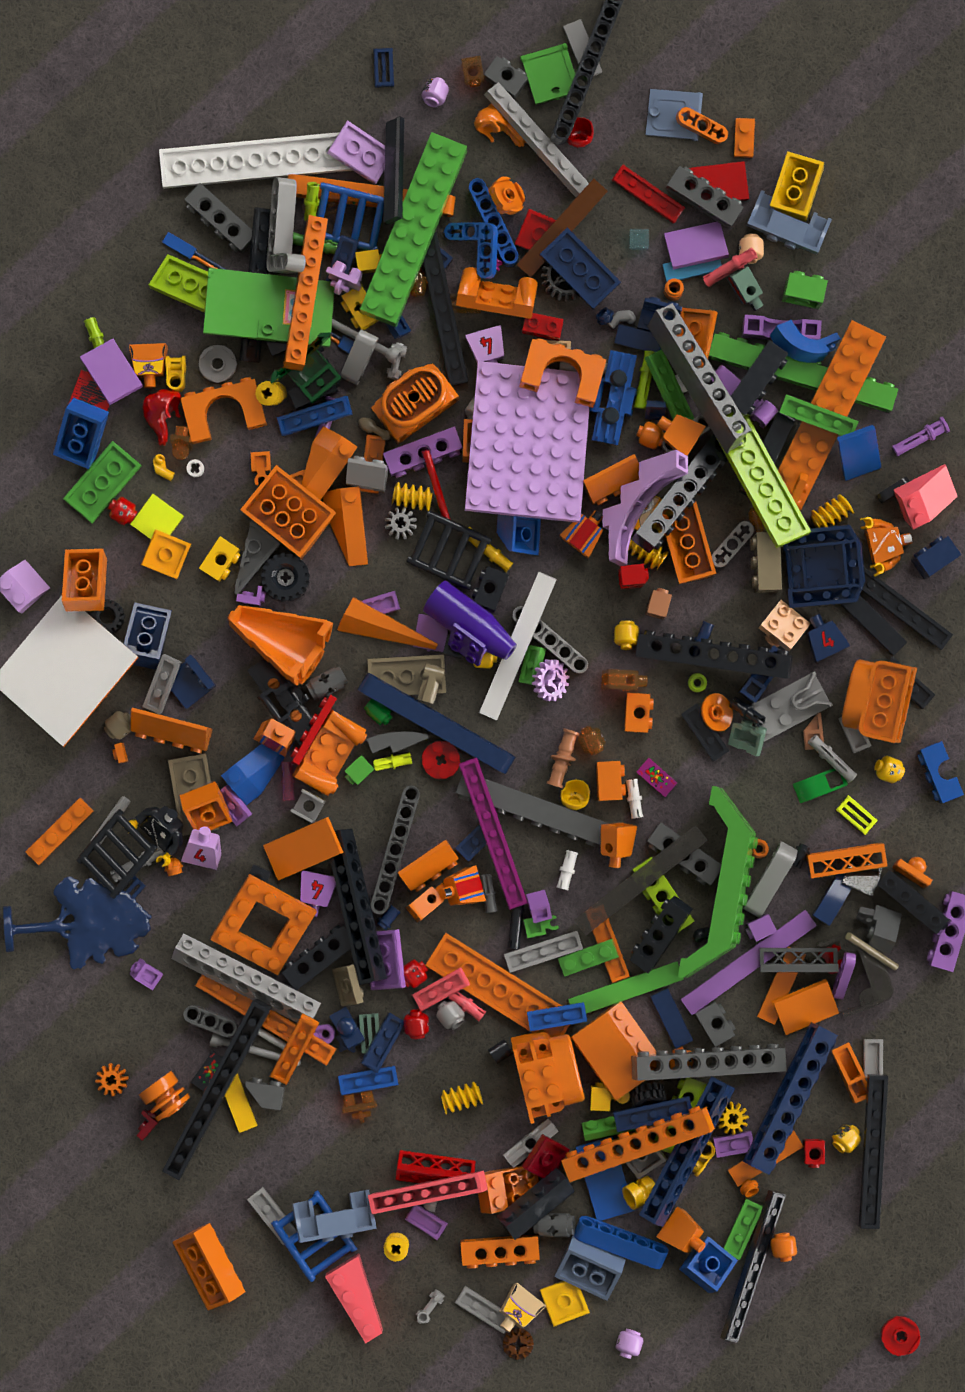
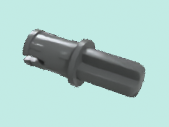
[481,874,497,913]

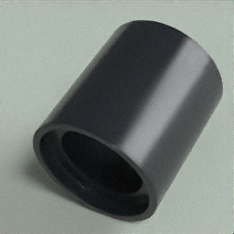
[488,1039,514,1064]

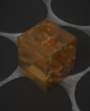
[461,56,484,87]

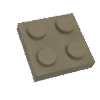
[332,965,363,1006]

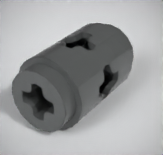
[306,666,348,701]
[534,1213,576,1237]

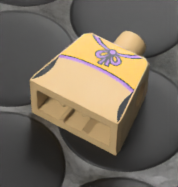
[500,1283,546,1333]

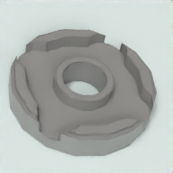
[199,345,237,383]

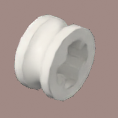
[187,459,204,477]

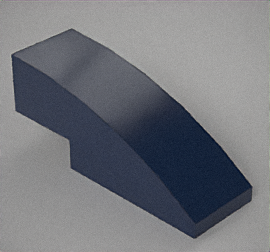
[812,866,858,926]

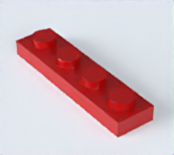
[290,695,337,766]

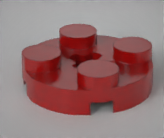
[422,741,460,779]
[881,1316,920,1356]

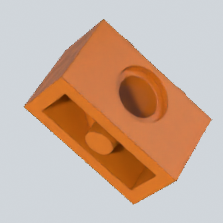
[624,693,654,733]

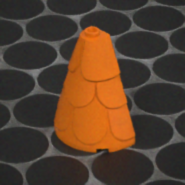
[228,605,333,685]

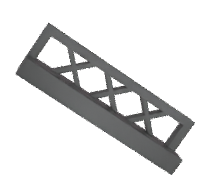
[760,948,839,972]

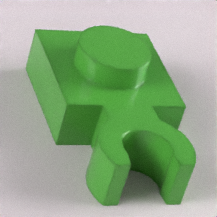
[523,915,559,938]

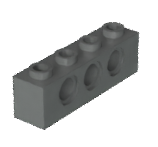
[666,166,744,230]
[184,183,252,254]
[647,822,721,886]

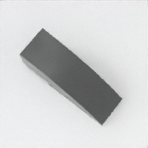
[367,732,429,753]

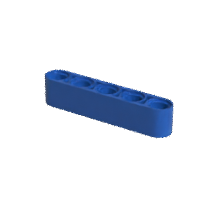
[469,178,518,267]
[573,1216,669,1269]

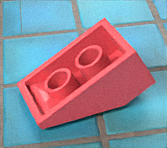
[894,464,957,530]

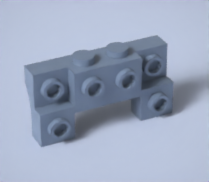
[747,190,832,255]
[292,1190,377,1243]

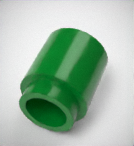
[364,699,393,725]

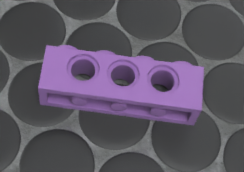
[383,426,463,478]
[927,891,965,972]

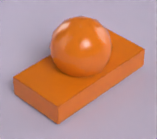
[892,857,933,889]

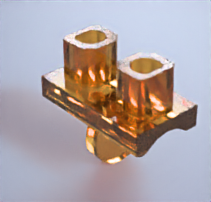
[170,426,193,460]
[342,1090,378,1124]

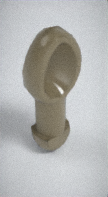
[358,417,391,440]

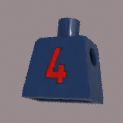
[806,614,850,663]

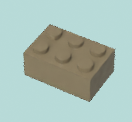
[750,532,782,593]

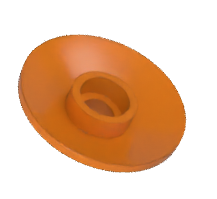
[701,693,733,731]

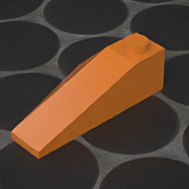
[301,426,357,500]
[323,486,368,566]

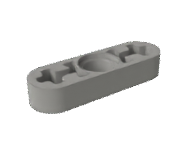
[712,521,754,568]

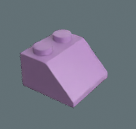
[0,560,50,613]

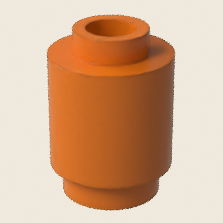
[664,278,684,301]

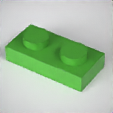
[519,645,546,686]

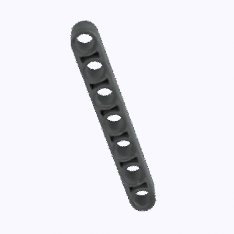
[371,785,420,914]

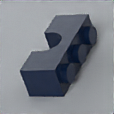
[738,645,779,704]

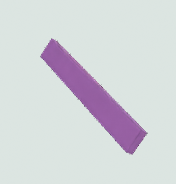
[680,910,817,1015]

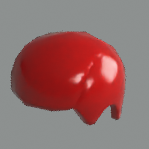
[567,117,594,147]

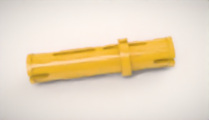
[468,527,514,572]

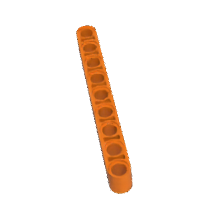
[287,174,456,217]

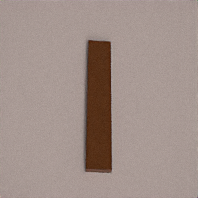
[517,178,608,277]

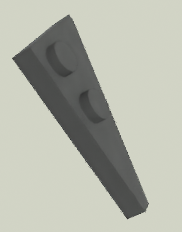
[234,520,281,594]

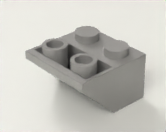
[346,456,389,492]

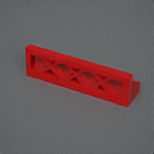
[395,1150,476,1183]

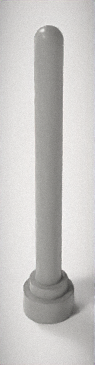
[332,319,402,365]
[209,1032,301,1066]

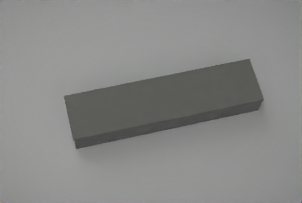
[648,303,751,454]

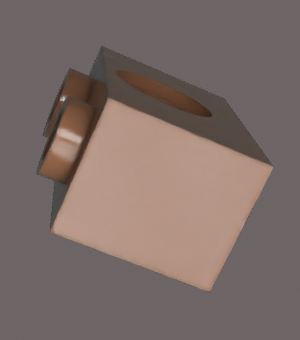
[645,588,672,620]

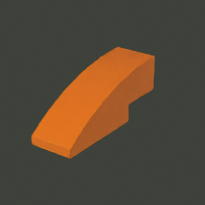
[831,1042,867,1103]

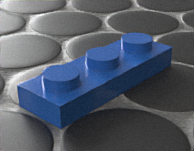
[527,1002,587,1031]
[338,1065,399,1095]

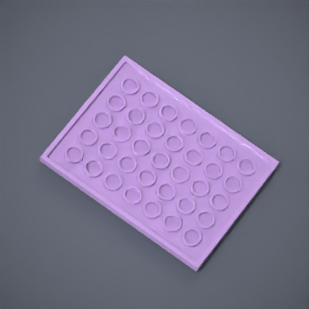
[464,361,589,523]

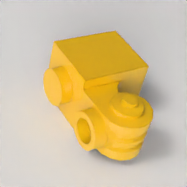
[590,1082,630,1111]

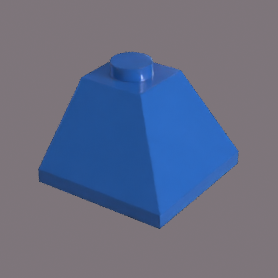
[497,514,541,555]

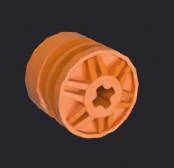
[139,1071,190,1121]

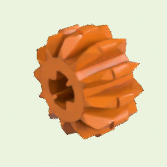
[95,1063,129,1096]

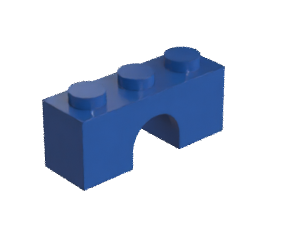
[917,741,964,803]

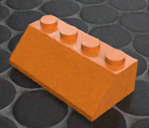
[662,501,716,584]
[173,1223,245,1310]

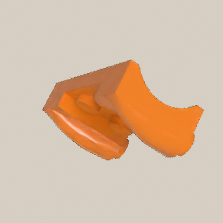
[456,267,538,318]
[292,709,367,796]

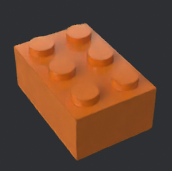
[62,549,107,612]

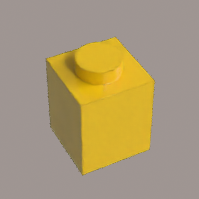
[355,249,382,274]

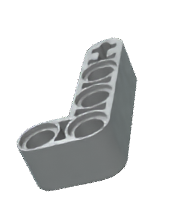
[743,841,798,918]

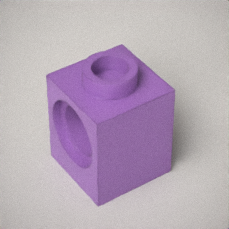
[526,890,552,923]
[745,914,777,942]

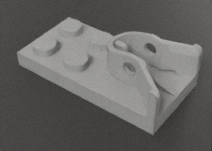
[752,672,833,742]

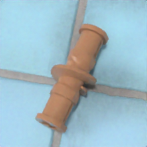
[547,728,580,788]

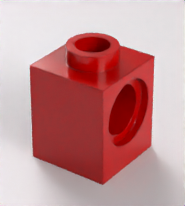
[803,1139,825,1168]

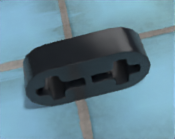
[876,476,910,504]

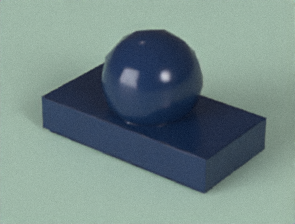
[329,1007,365,1050]

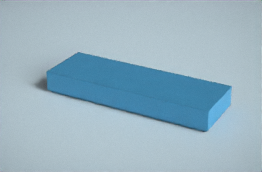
[662,259,722,282]

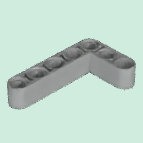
[267,177,306,274]

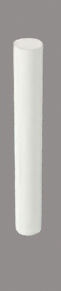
[258,1028,287,1050]

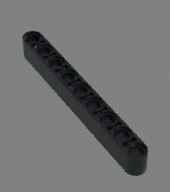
[551,0,623,145]

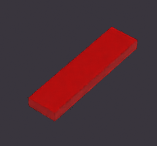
[612,165,685,224]

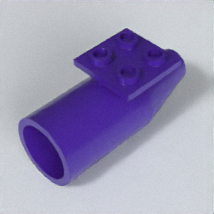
[423,581,517,666]

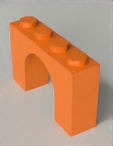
[519,339,606,408]
[181,377,267,444]

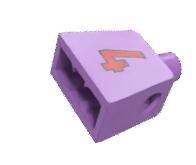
[300,870,336,917]

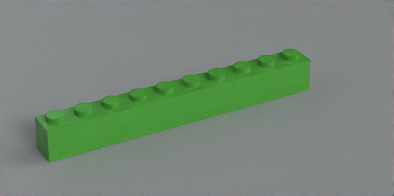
[708,332,898,413]

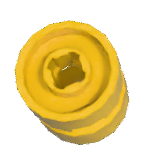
[622,1175,655,1210]

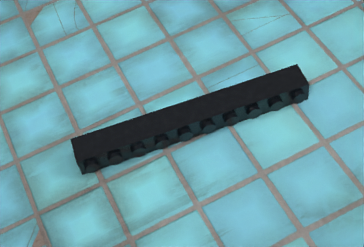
[162,998,272,1180]

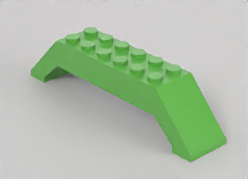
[678,786,758,978]

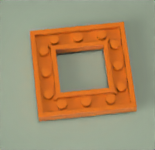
[211,874,317,975]

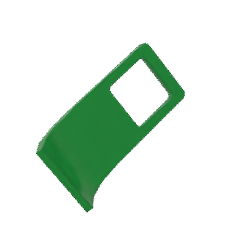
[793,768,848,803]

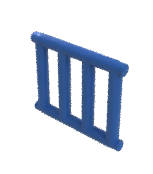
[317,182,384,251]
[271,1190,357,1282]

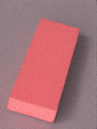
[412,968,470,1011]

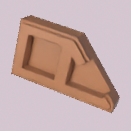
[803,713,824,750]

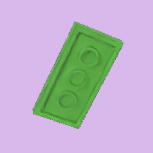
[63,441,142,524]

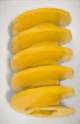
[255,381,287,406]
[392,482,433,511]
[811,495,854,528]
[628,540,668,569]
[441,1082,483,1114]
[384,1232,409,1262]

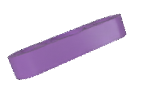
[832,952,856,1000]

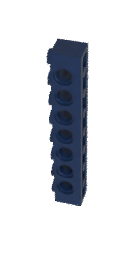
[743,1022,838,1175]
[639,1076,735,1227]

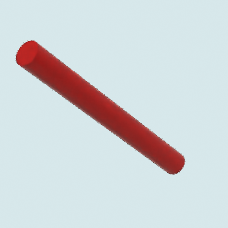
[422,450,451,520]

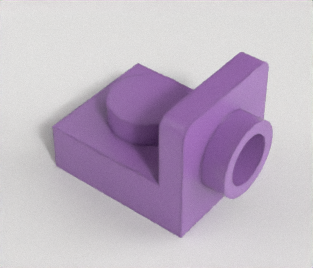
[236,586,266,606]
[130,958,163,990]

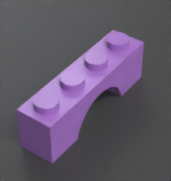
[742,315,822,340]

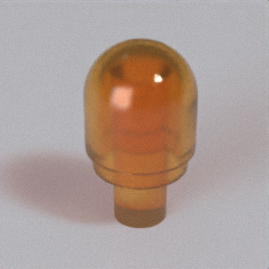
[748,507,764,533]

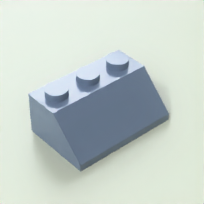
[554,1236,626,1301]

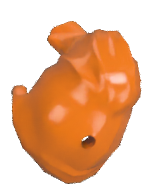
[474,103,526,147]

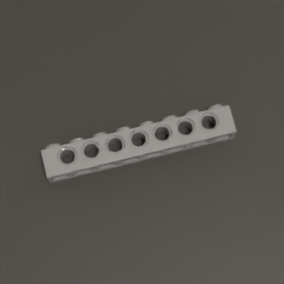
[171,933,321,1023]

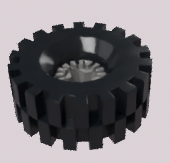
[261,553,310,602]

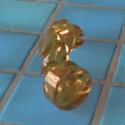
[410,268,427,297]

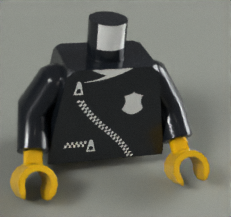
[123,806,184,867]

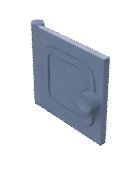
[646,89,703,141]

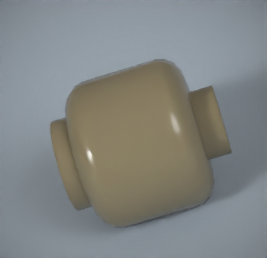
[104,711,131,739]

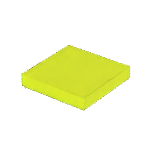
[130,494,184,539]

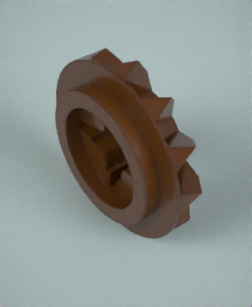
[503,1328,534,1360]

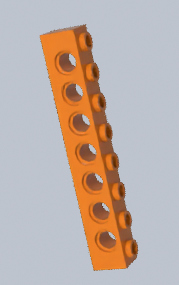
[283,215,328,371]
[561,1106,715,1182]

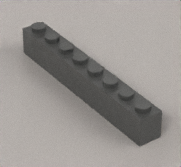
[456,775,609,847]

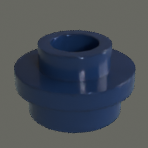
[596,307,614,325]

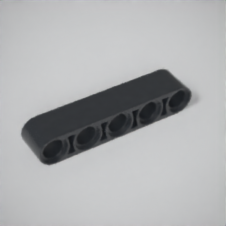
[739,409,796,496]

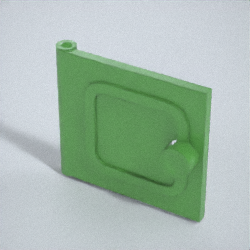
[520,43,578,105]

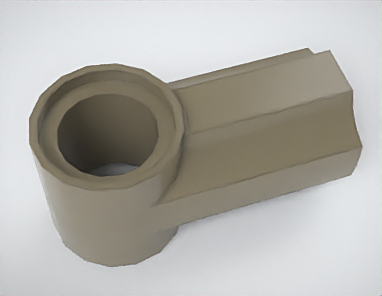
[418,663,445,704]

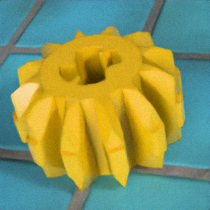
[718,1101,749,1135]

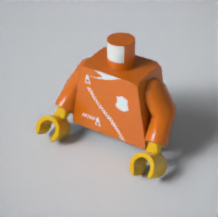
[860,517,912,576]

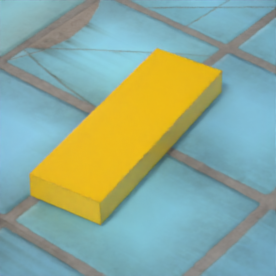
[225,1073,258,1133]

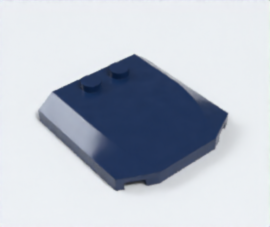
[784,525,865,608]

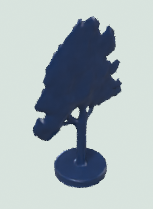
[3,876,152,969]

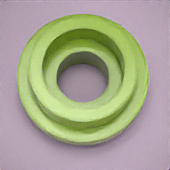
[688,673,707,692]

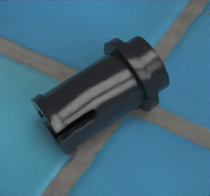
[792,843,810,869]

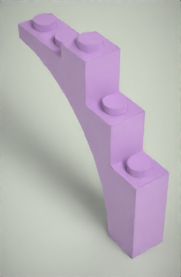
[602,450,688,566]

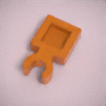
[250,451,271,485]

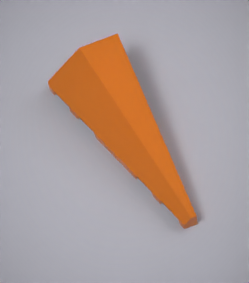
[337,597,438,650]

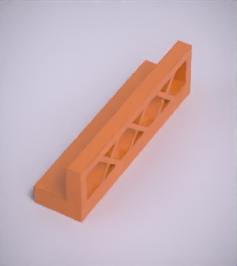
[806,843,888,878]

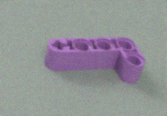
[710,365,778,428]

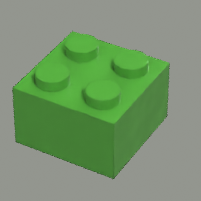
[782,271,828,309]

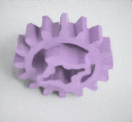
[532,659,569,701]

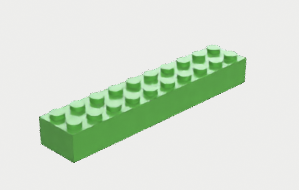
[360,132,467,327]

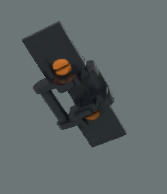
[247,659,312,745]

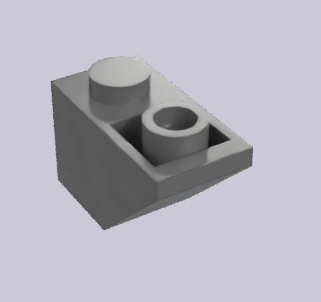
[245,1077,285,1110]

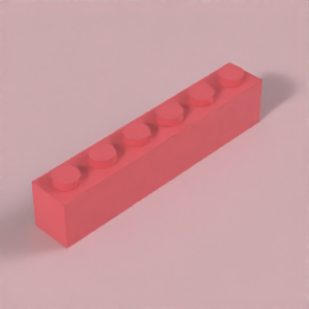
[368,1170,488,1214]

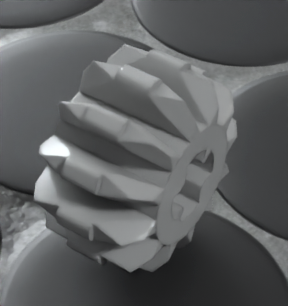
[385,507,417,540]

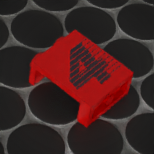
[69,370,109,411]

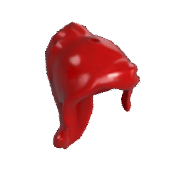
[142,389,181,446]

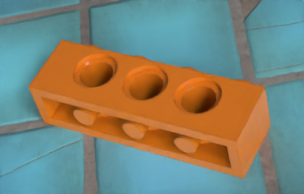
[461,1234,540,1269]

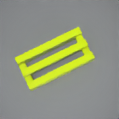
[836,795,878,835]

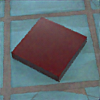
[522,1134,570,1178]

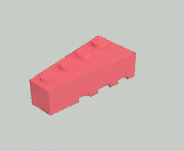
[325,1253,383,1343]

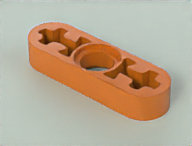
[676,107,728,144]

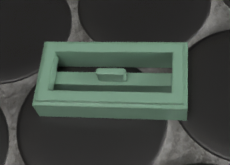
[359,1013,379,1053]

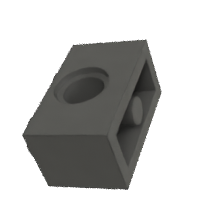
[484,56,528,100]
[695,1001,736,1047]

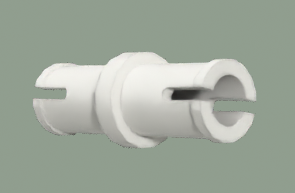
[626,779,643,819]
[556,850,578,890]

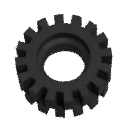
[89,599,125,633]
[630,1083,667,1108]

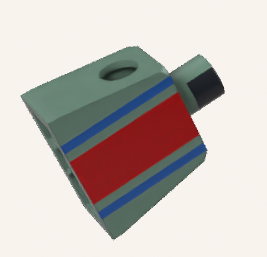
[726,266,763,311]

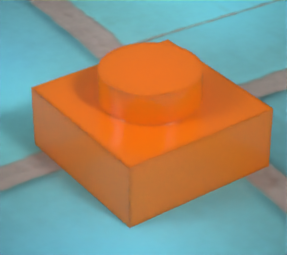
[112,743,128,763]

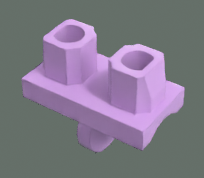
[326,261,363,295]

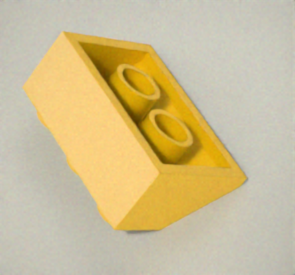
[770,151,824,222]

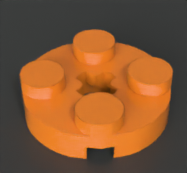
[488,177,525,215]

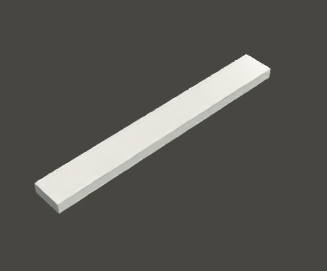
[479,572,557,720]

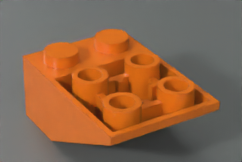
[478,1166,539,1214]

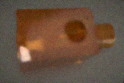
[601,669,648,691]

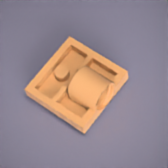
[759,600,811,651]

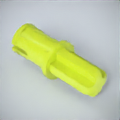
[373,752,412,771]

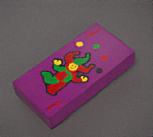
[636,758,677,797]

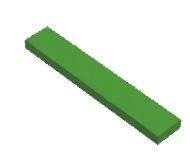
[568,961,684,1014]

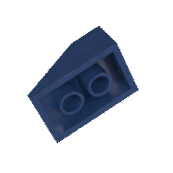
[124,602,172,670]

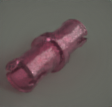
[280,762,296,801]

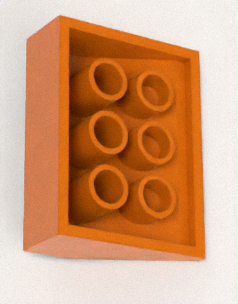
[240,465,336,560]
[131,708,213,753]
[570,1002,656,1101]

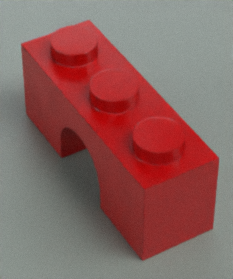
[618,564,649,590]

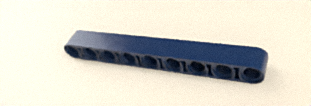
[358,673,516,774]

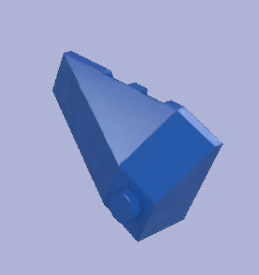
[221,742,295,805]

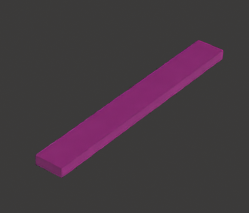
[459,757,528,909]

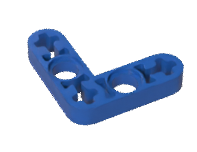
[444,222,498,279]

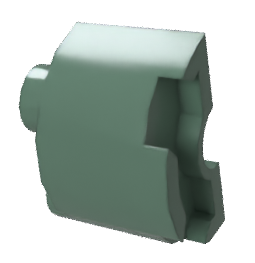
[728,720,767,756]

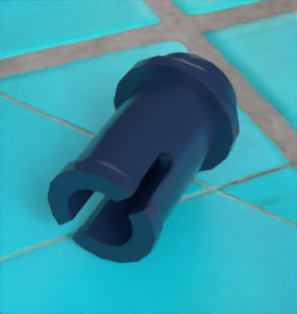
[377,905,401,930]

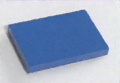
[837,425,881,481]

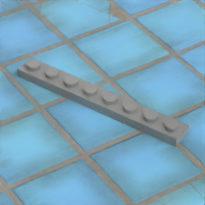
[484,82,589,197]

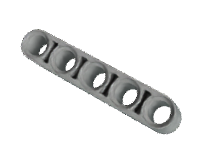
[512,606,588,674]

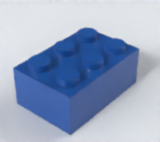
[53,397,109,469]

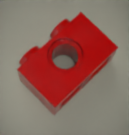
[522,313,564,341]

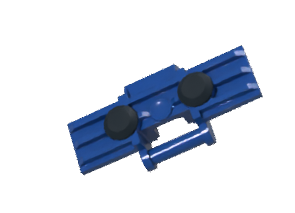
[589,350,637,445]

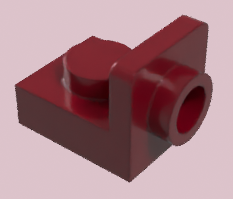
[137,1109,160,1141]

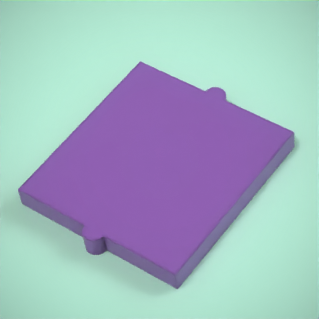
[413,614,448,652]

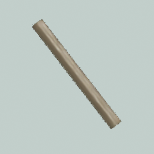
[845,933,899,971]

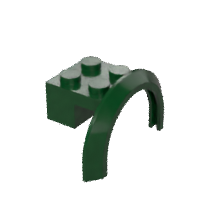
[270,332,342,403]

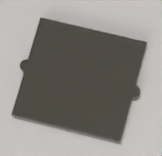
[841,856,883,897]

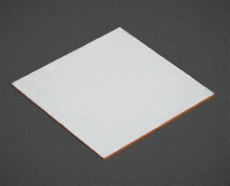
[0,596,139,747]

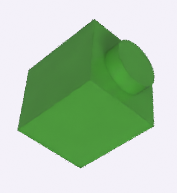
[345,755,375,785]

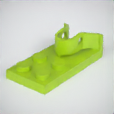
[148,254,208,313]

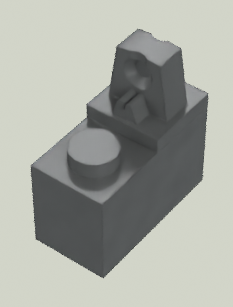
[856,905,902,954]

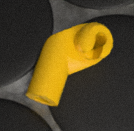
[153,454,175,481]

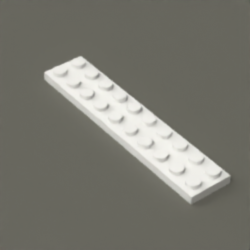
[159,132,353,189]

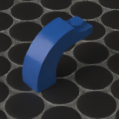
[769,320,841,363]

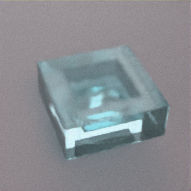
[629,229,649,250]

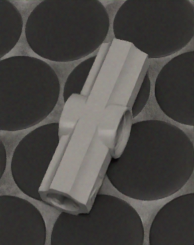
[503,1118,559,1168]

